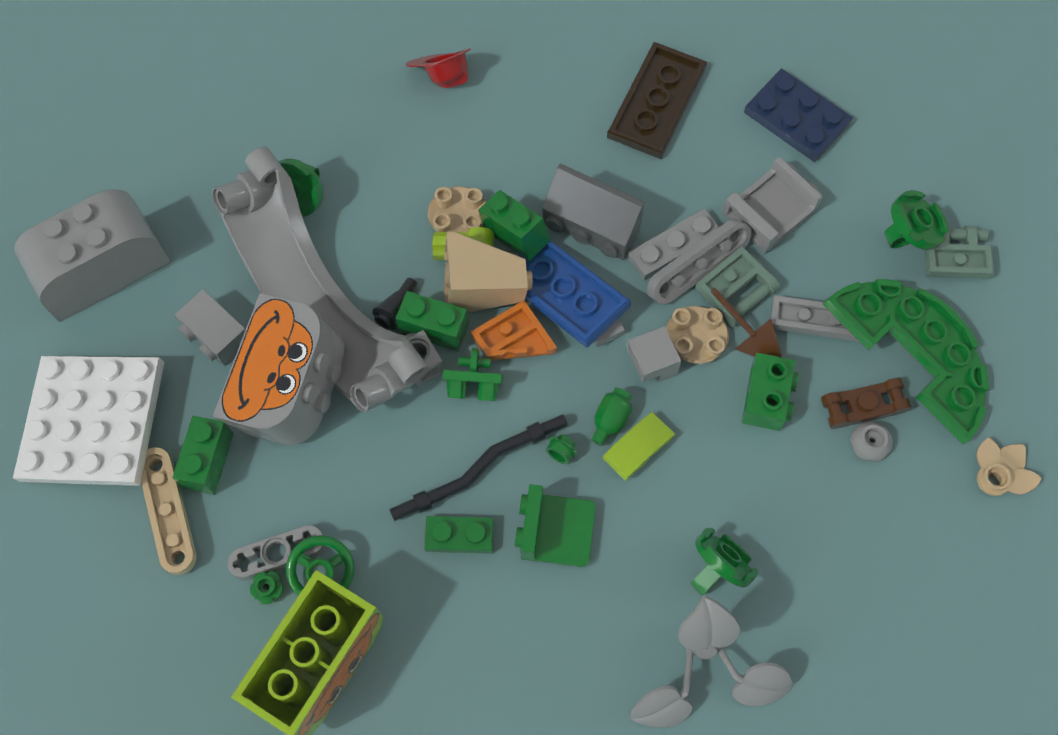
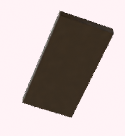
[607,42,707,159]

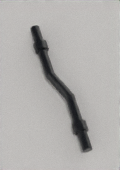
[389,414,568,521]

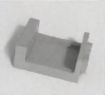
[722,157,822,254]

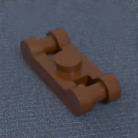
[821,377,912,429]

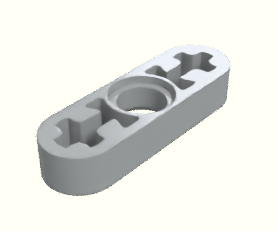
[227,525,325,581]

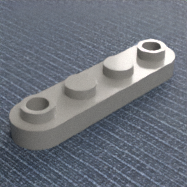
[647,219,751,305]

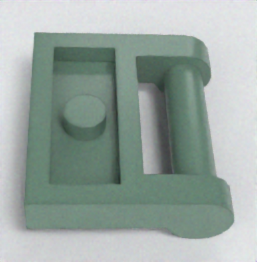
[695,246,780,327]

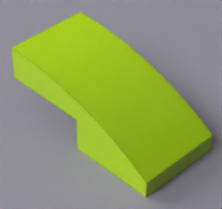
[602,412,675,481]

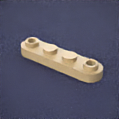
[141,447,197,575]

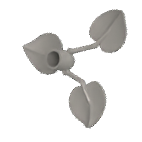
[630,595,793,728]

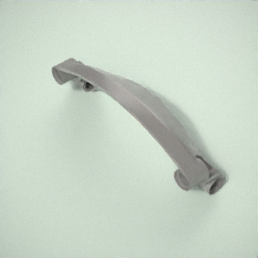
[212,146,429,412]

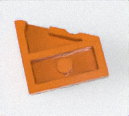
[470,301,557,361]

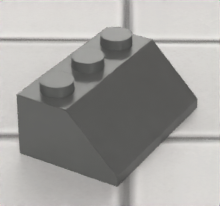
[542,163,645,260]

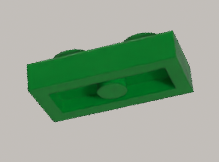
[424,516,494,554]

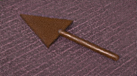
[711,288,782,358]

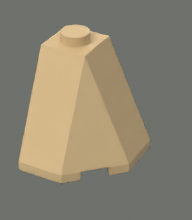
[444,231,532,313]

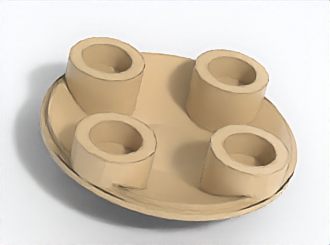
[428,186,486,233]
[666,306,729,364]

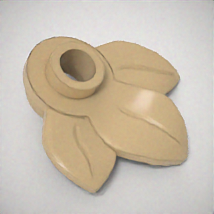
[976,438,1041,496]

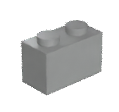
[174,289,246,366]

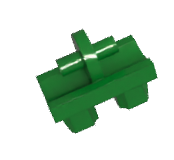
[443,348,504,401]

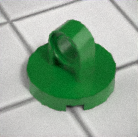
[279,158,323,218]
[884,190,949,250]
[691,528,758,596]

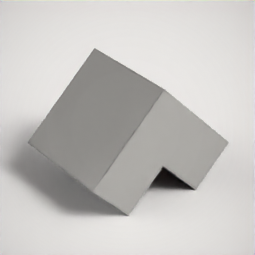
[626,326,681,383]

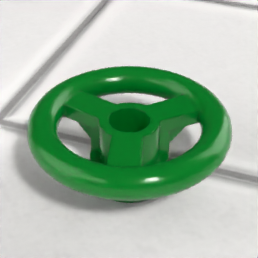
[286,535,355,596]

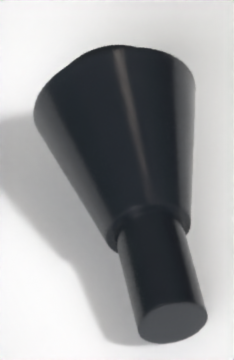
[372,277,417,330]

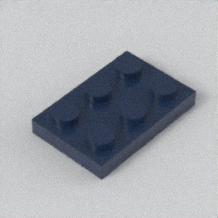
[744,68,853,163]

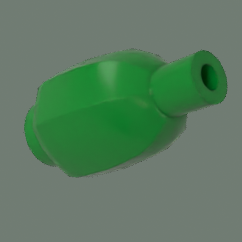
[591,387,632,446]

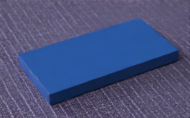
[517,240,631,348]

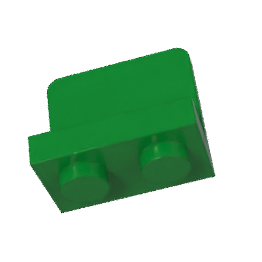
[515,484,595,567]

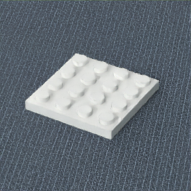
[13,356,164,486]

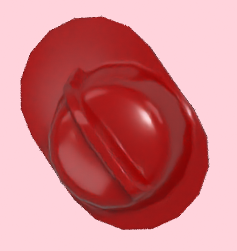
[405,48,471,88]

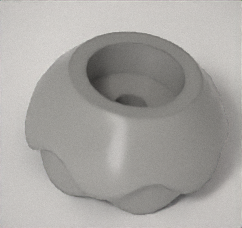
[850,421,893,462]

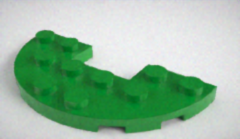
[822,279,989,444]

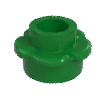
[546,435,577,464]
[250,571,284,604]

